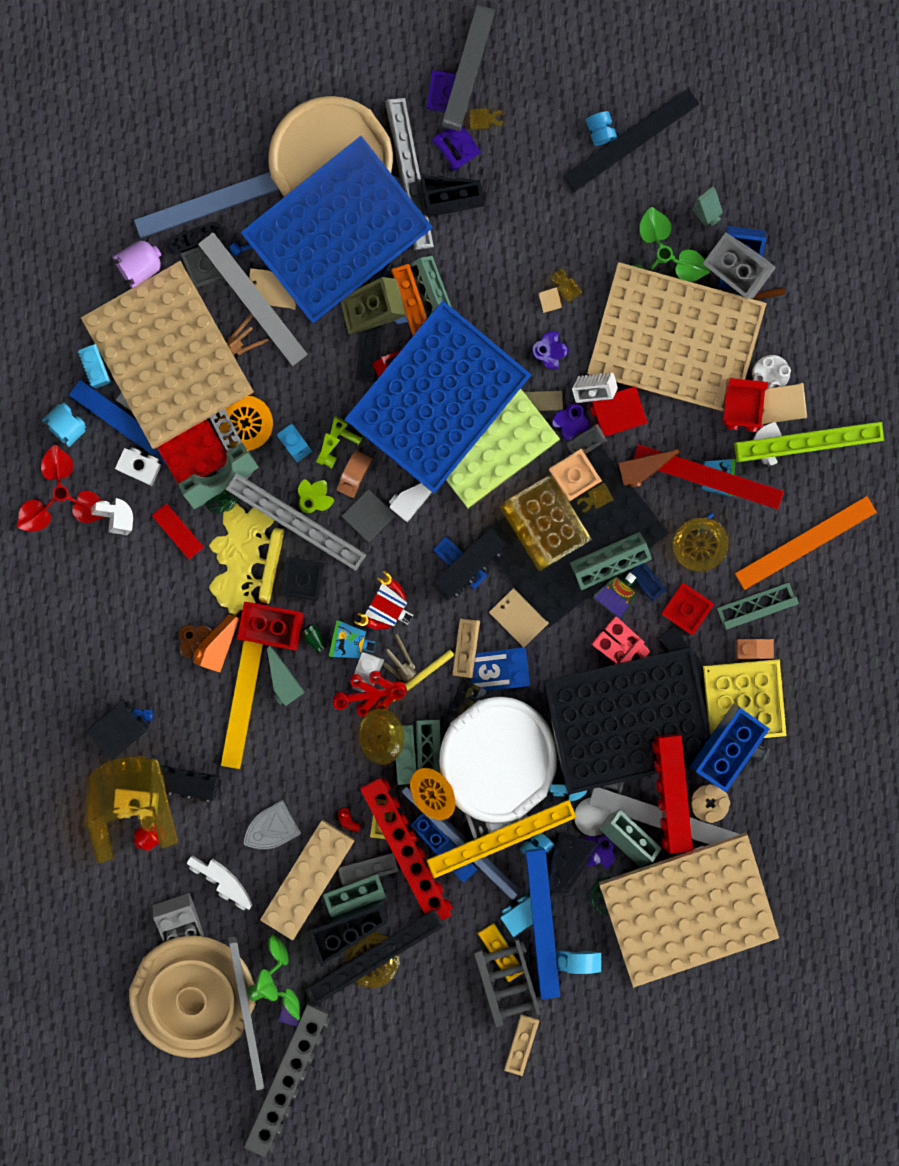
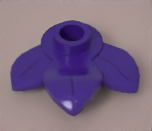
[532,331,569,369]
[552,403,590,441]
[585,834,615,869]

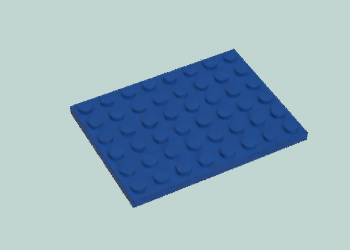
[241,136,433,323]
[344,301,531,494]

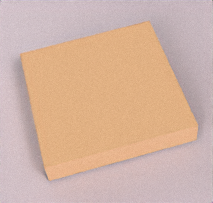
[549,449,602,502]

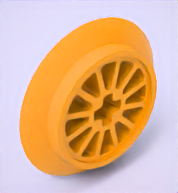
[217,396,273,451]
[410,768,456,820]

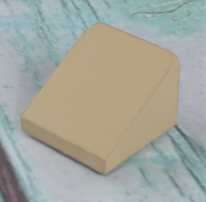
[538,288,562,313]

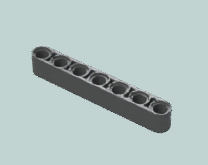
[442,4,496,132]

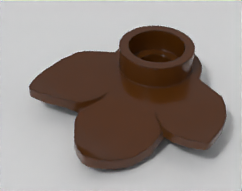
[179,625,213,659]

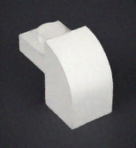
[752,422,782,467]
[91,498,133,535]

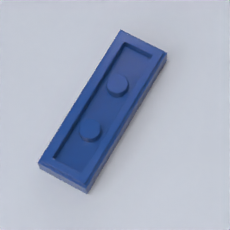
[433,537,488,589]

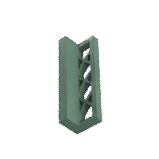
[409,256,452,319]
[570,532,652,590]
[717,583,799,630]
[416,720,441,793]

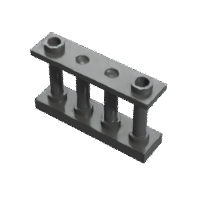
[474,937,543,1027]

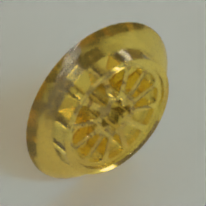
[673,518,729,572]
[359,709,404,765]
[345,932,399,988]

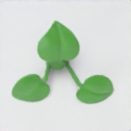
[632,207,710,282]
[247,934,301,1021]

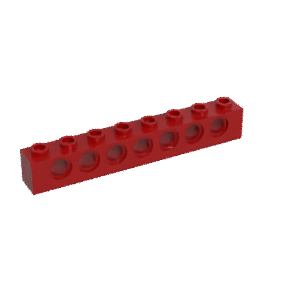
[360,776,453,920]

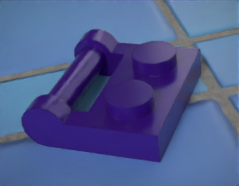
[431,125,481,172]

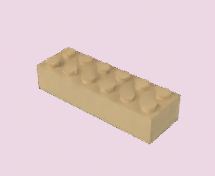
[260,819,355,940]

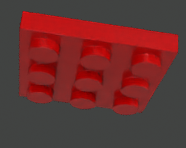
[157,419,227,484]

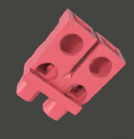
[591,616,650,664]

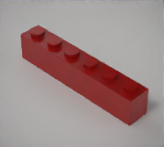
[652,734,693,854]

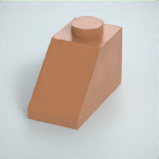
[735,639,774,659]

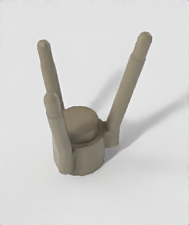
[382,634,417,683]

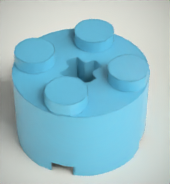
[42,402,86,447]

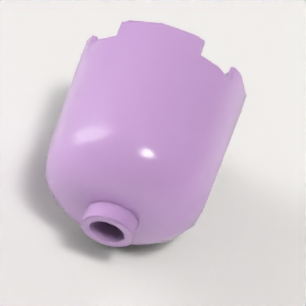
[112,241,161,289]

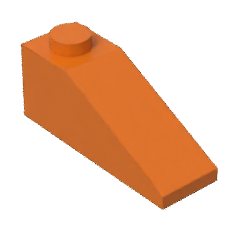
[193,614,239,672]

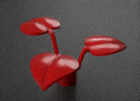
[17,445,104,532]

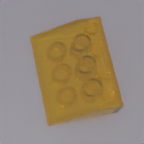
[499,474,592,571]

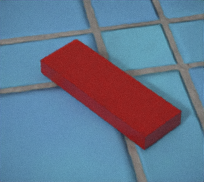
[152,503,204,560]

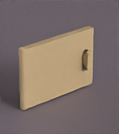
[249,268,297,310]
[762,383,807,424]
[489,588,549,648]

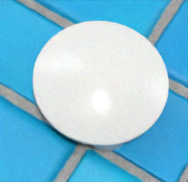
[752,355,791,388]
[574,798,612,836]

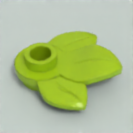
[298,479,334,513]

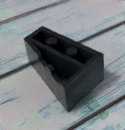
[420,173,484,217]

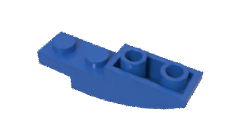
[410,813,478,883]

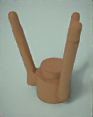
[226,313,269,356]

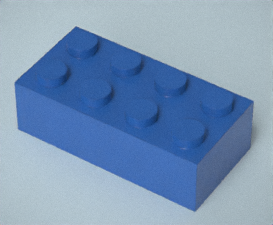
[690,704,770,792]

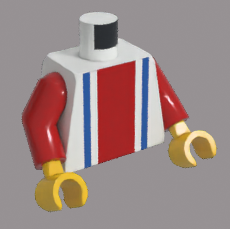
[355,571,413,630]

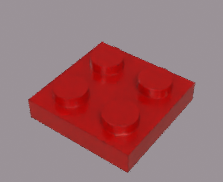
[661,582,714,636]

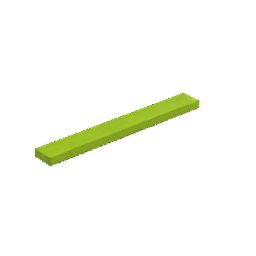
[734,422,884,462]

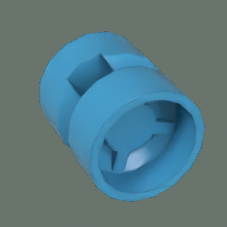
[586,111,617,146]
[520,833,556,855]

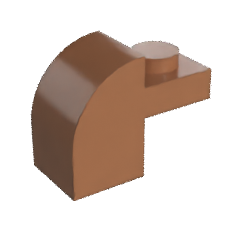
[337,450,373,498]

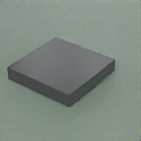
[180,246,224,289]
[342,489,396,543]

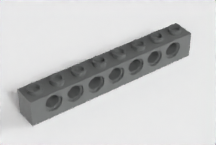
[244,1003,331,1157]

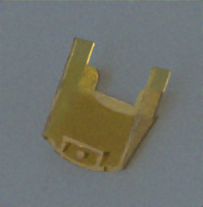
[84,756,178,864]

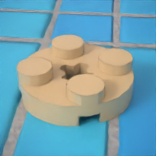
[691,784,730,823]

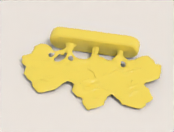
[209,503,284,616]

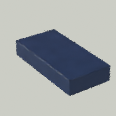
[629,563,667,602]

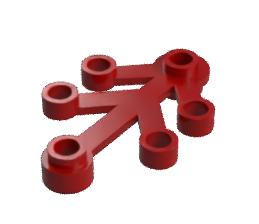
[332,671,407,717]

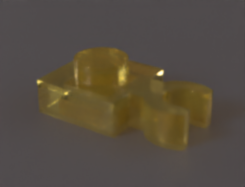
[470,108,503,130]
[551,268,583,303]
[577,483,614,513]

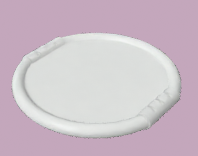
[439,697,557,823]

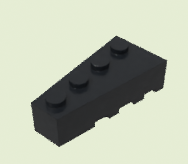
[308,900,387,967]

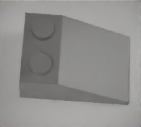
[703,232,776,299]

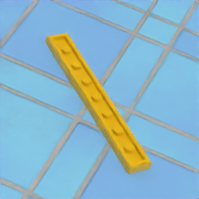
[221,641,263,769]
[426,800,577,878]

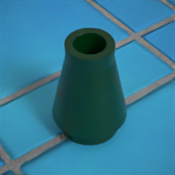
[300,623,327,653]

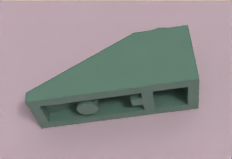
[692,187,723,227]
[267,646,305,706]

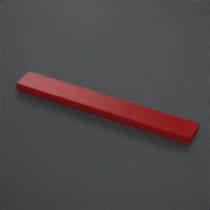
[634,444,785,510]

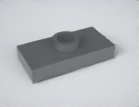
[566,424,607,454]

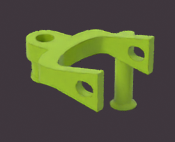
[316,416,363,469]

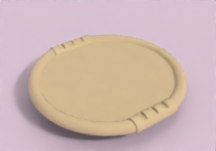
[269,96,393,197]
[129,936,256,1058]

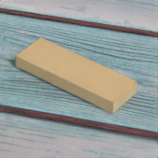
[452,618,480,678]
[504,1014,539,1076]

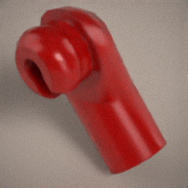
[338,808,361,833]

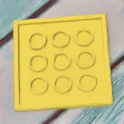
[703,659,786,738]

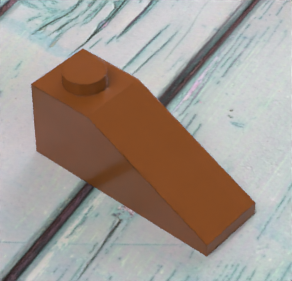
[619,449,679,488]

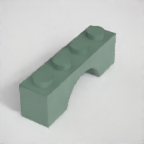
[178,442,259,510]

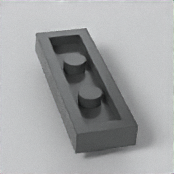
[338,853,399,887]

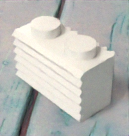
[572,372,617,403]

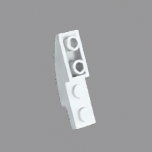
[187,856,253,910]

